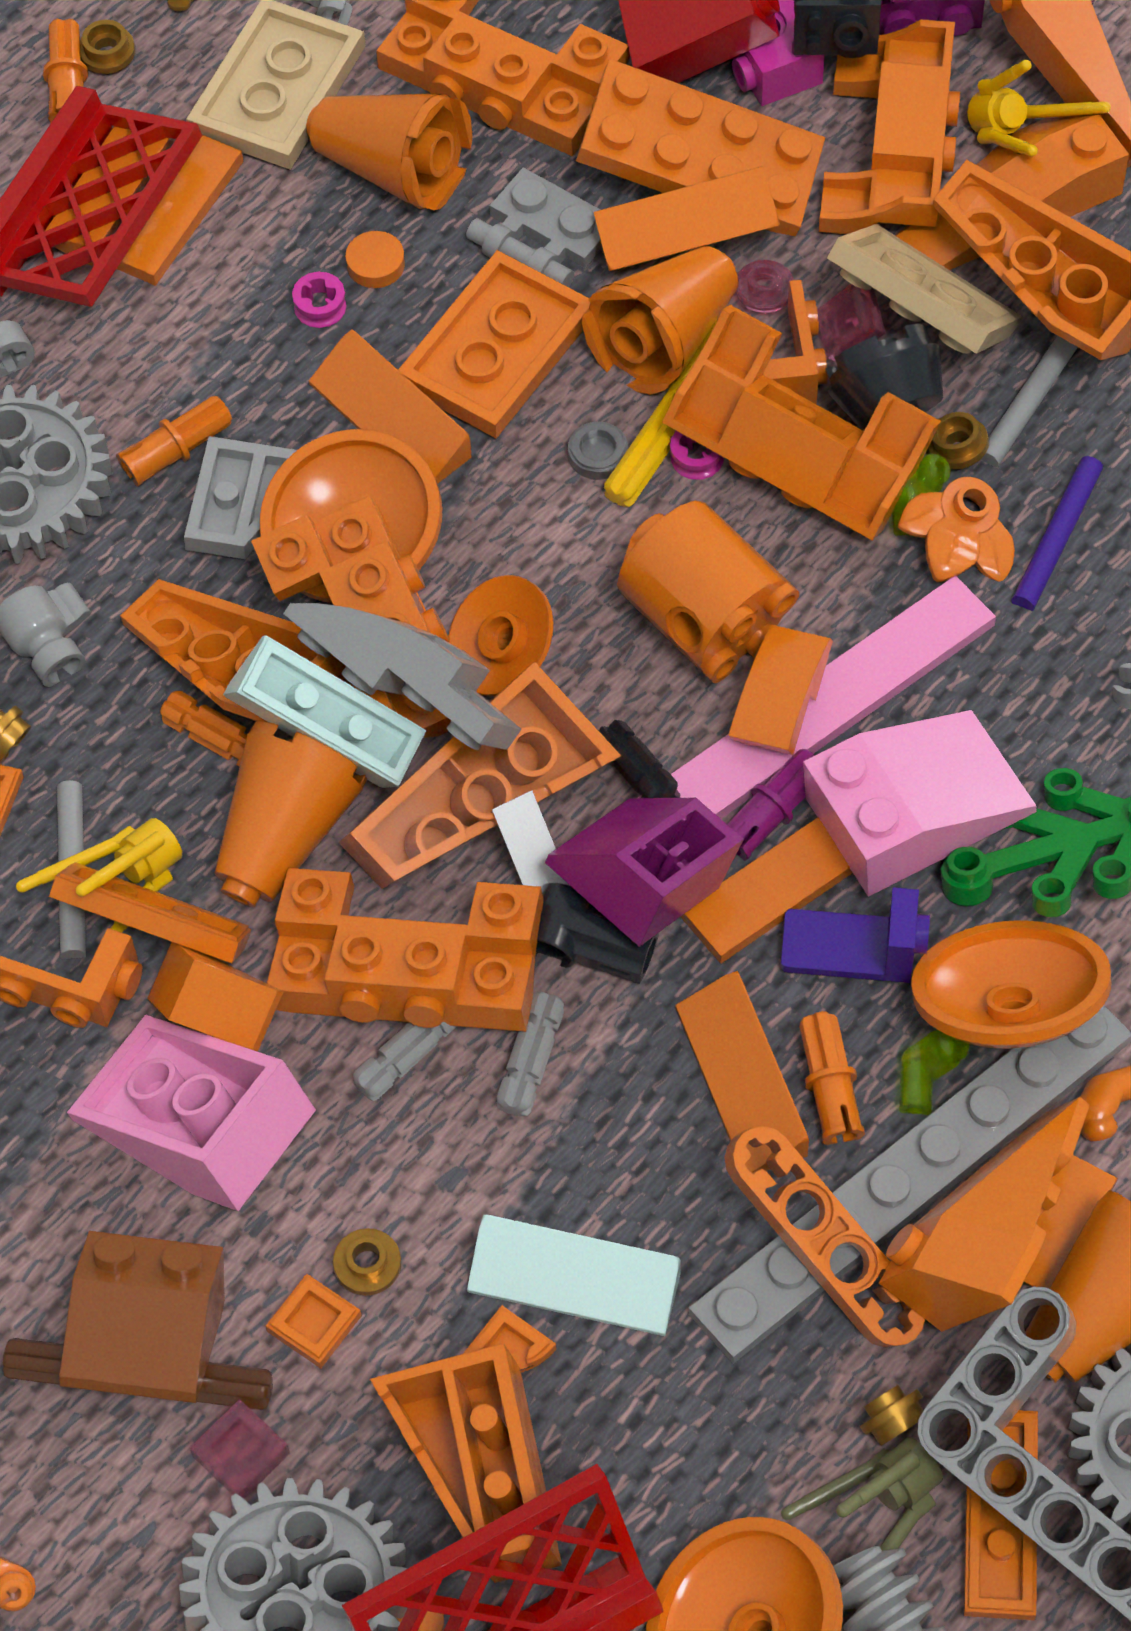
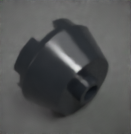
[825,324,943,431]

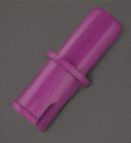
[727,749,815,861]

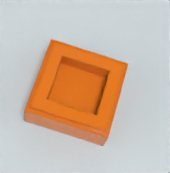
[265,1274,362,1369]

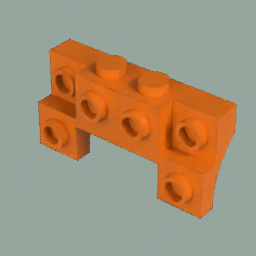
[376,0,630,157]
[819,19,960,234]
[662,304,941,541]
[251,495,451,738]
[267,868,544,1032]

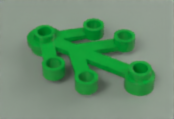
[941,768,1131,917]

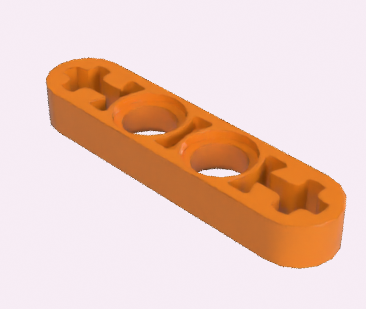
[724,1126,925,1347]

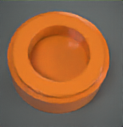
[346,231,405,288]

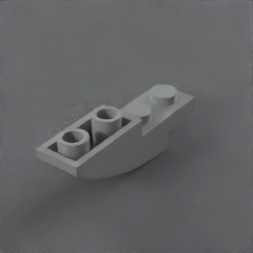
[283,603,521,750]

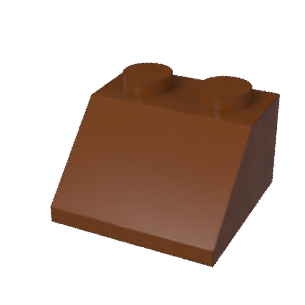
[59,1231,225,1403]

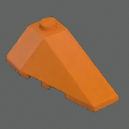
[989,0,1131,168]
[895,114,1129,270]
[933,159,1131,360]
[120,579,354,722]
[879,1097,1090,1332]

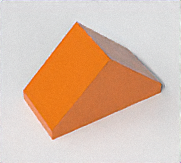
[147,942,283,1052]

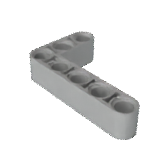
[917,1286,1131,1621]

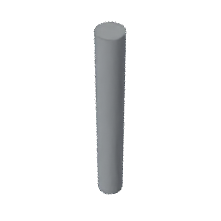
[981,336,1078,468]
[57,780,86,959]

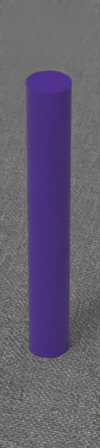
[1011,456,1103,611]

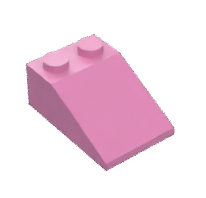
[803,710,1037,897]
[67,1015,316,1211]

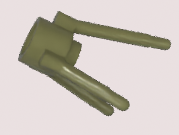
[781,1437,943,1612]

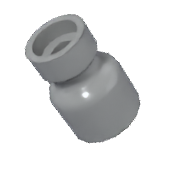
[0,582,91,687]

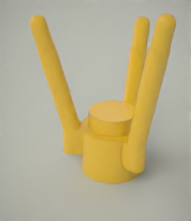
[967,60,1111,157]
[16,818,182,940]

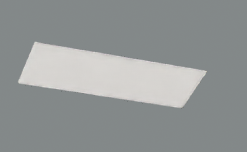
[492,791,570,889]

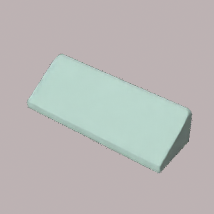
[223,635,426,788]
[467,1215,681,1336]

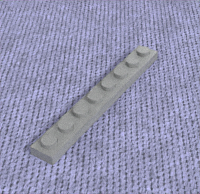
[689,1006,1131,1364]

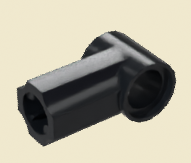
[535,882,659,984]

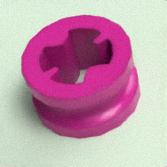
[292,271,347,328]
[670,431,724,480]

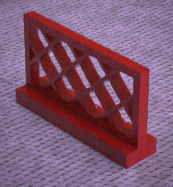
[0,86,203,307]
[342,1464,664,1631]

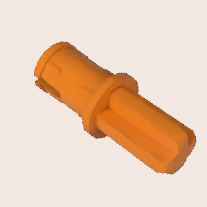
[43,18,88,123]
[116,396,232,487]
[799,1011,865,1145]

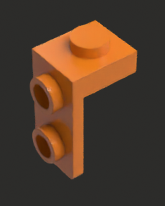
[763,280,828,405]
[0,928,142,1028]

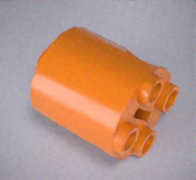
[617,500,800,683]

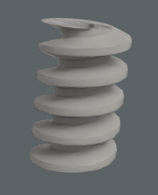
[833,1546,946,1631]

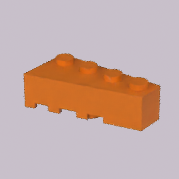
[338,662,621,889]

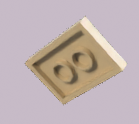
[186,0,366,170]
[827,224,1022,354]

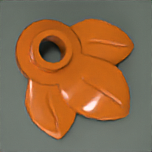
[898,477,1015,582]

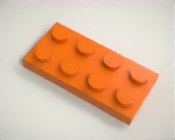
[576,58,826,236]

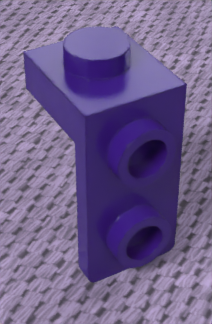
[781,887,930,983]

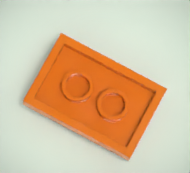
[398,250,591,439]

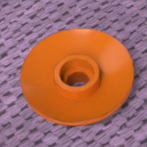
[448,575,553,697]

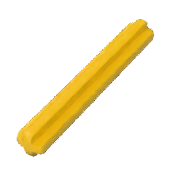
[604,321,717,508]

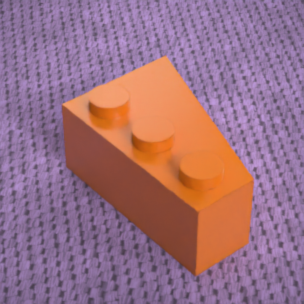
[370,1343,562,1583]

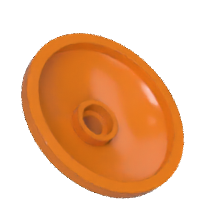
[260,429,443,603]
[911,920,1112,1049]
[646,1517,843,1631]

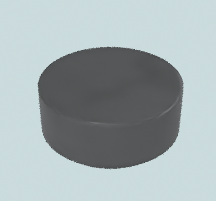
[568,422,628,480]

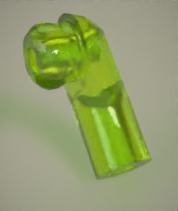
[892,453,951,536]
[899,1030,970,1115]

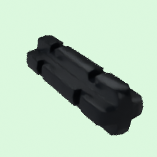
[598,720,680,798]

